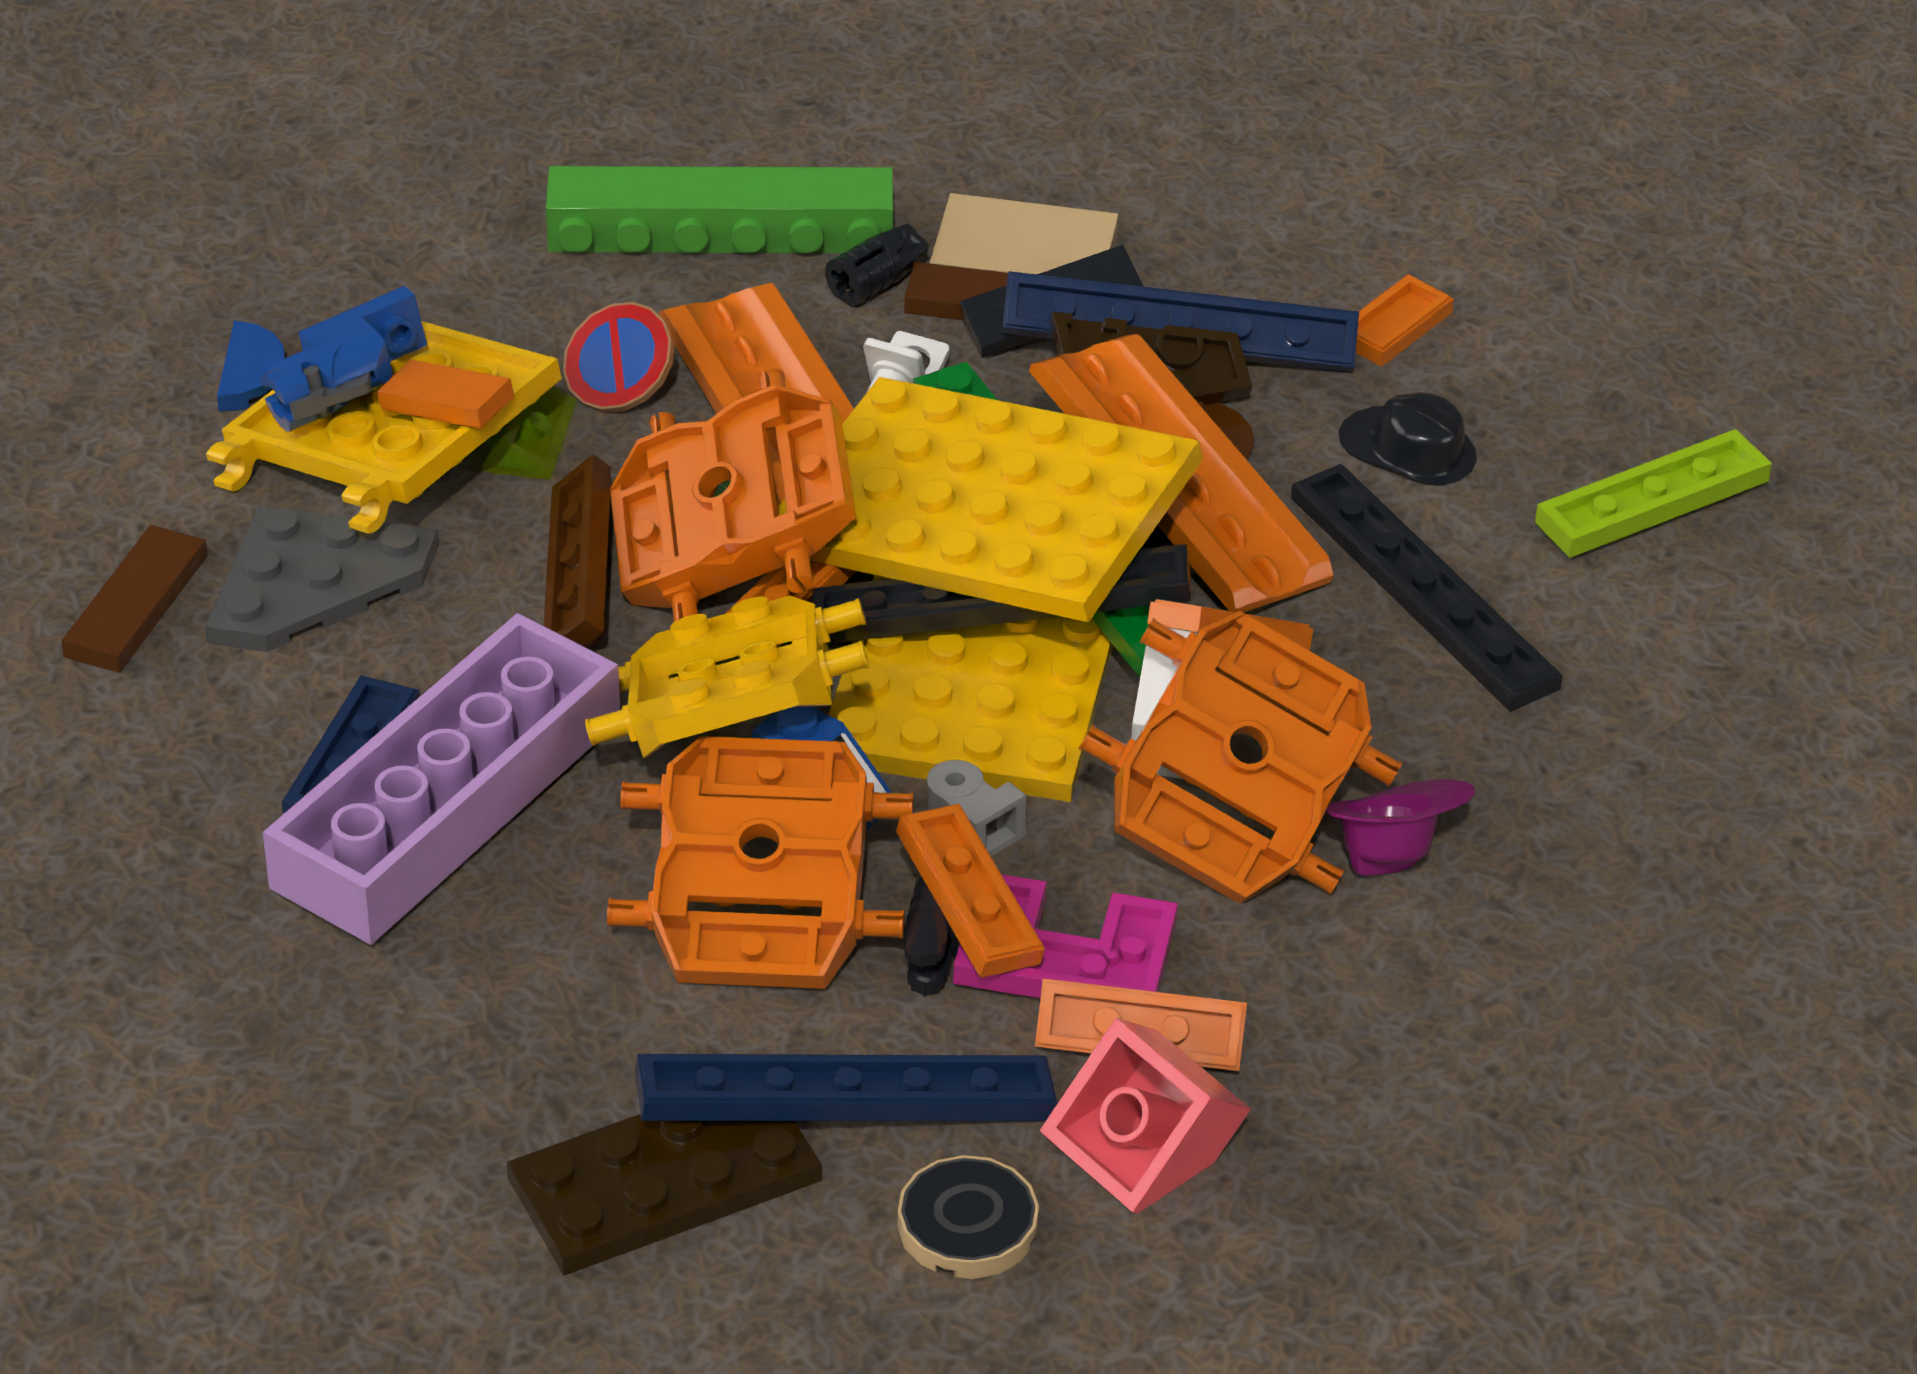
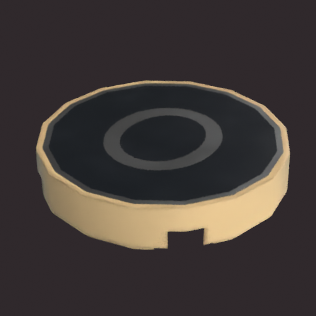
[897,1155,1039,1279]

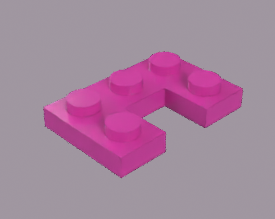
[953,874,1178,998]

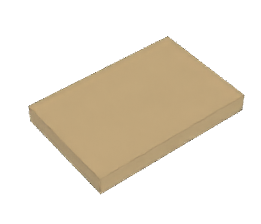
[930,193,1119,274]

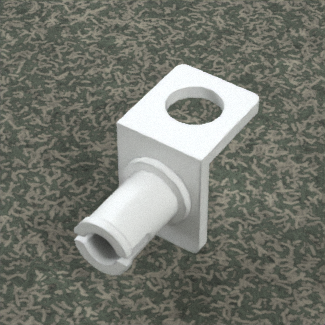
[863,331,950,392]

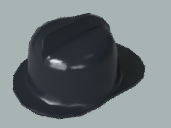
[1338,392,1477,486]

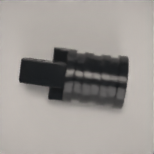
[825,223,930,307]

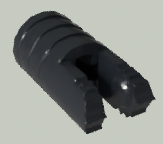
[903,876,960,997]

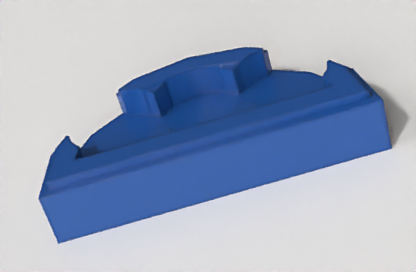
[217,320,285,412]

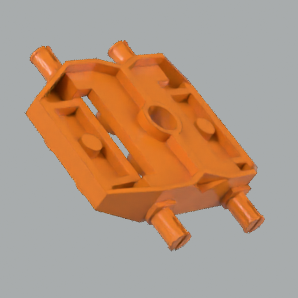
[610,368,856,622]
[1078,611,1402,904]
[607,736,914,989]

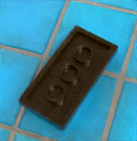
[507,1114,822,1276]

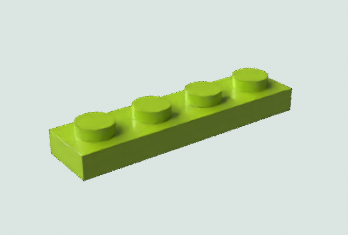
[1535,429,1772,558]

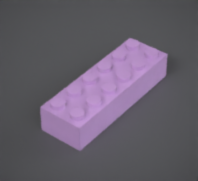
[263,613,620,945]

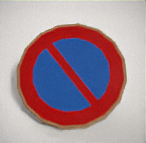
[563,302,675,413]

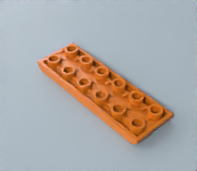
[659,282,854,506]
[1029,334,1334,612]

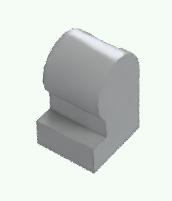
[927,760,1026,856]

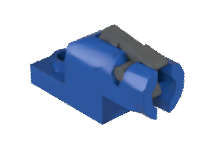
[260,286,427,432]

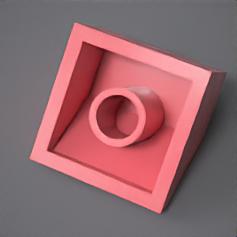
[1039,1018,1251,1214]

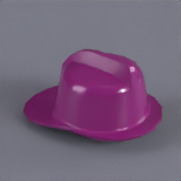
[1326,779,1475,876]

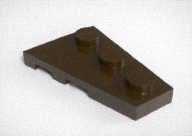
[1049,311,1252,404]

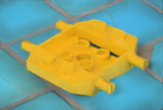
[585,595,869,758]

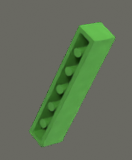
[546,166,893,253]

